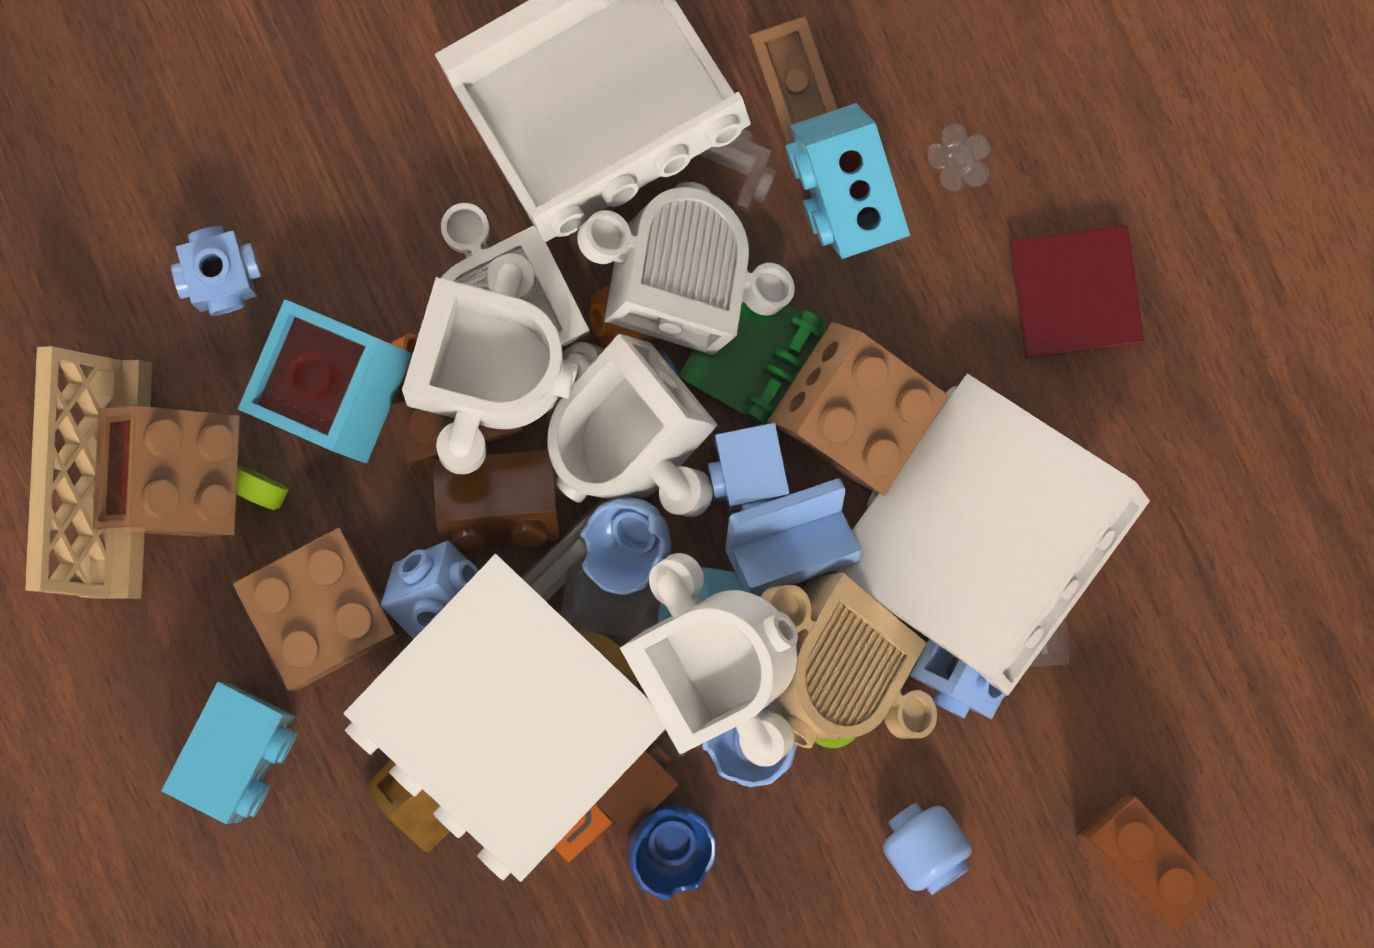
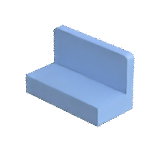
[725,479,861,596]

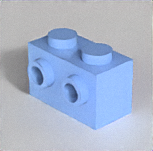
[708,423,789,514]

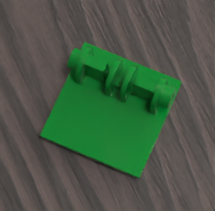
[679,302,828,436]

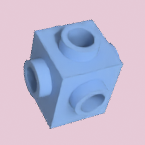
[171,226,261,316]
[381,540,478,639]
[910,639,1006,719]

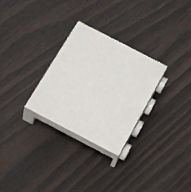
[435,0,751,243]
[832,374,1150,696]
[343,554,665,882]

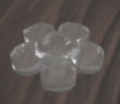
[928,124,991,192]

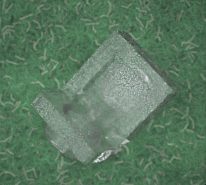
[699,129,777,213]
[560,567,659,639]

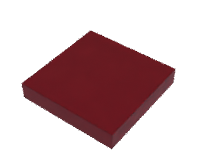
[1009,225,1144,359]

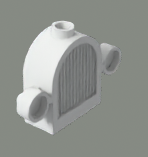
[577,182,795,355]
[418,203,591,412]
[402,253,578,474]
[548,334,718,517]
[620,553,798,767]

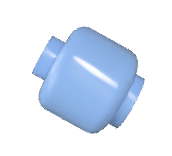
[883,802,972,895]

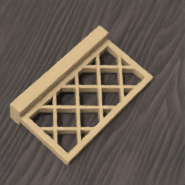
[25,346,152,599]

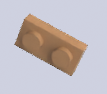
[749,16,838,145]

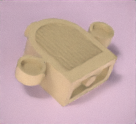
[761,573,937,749]

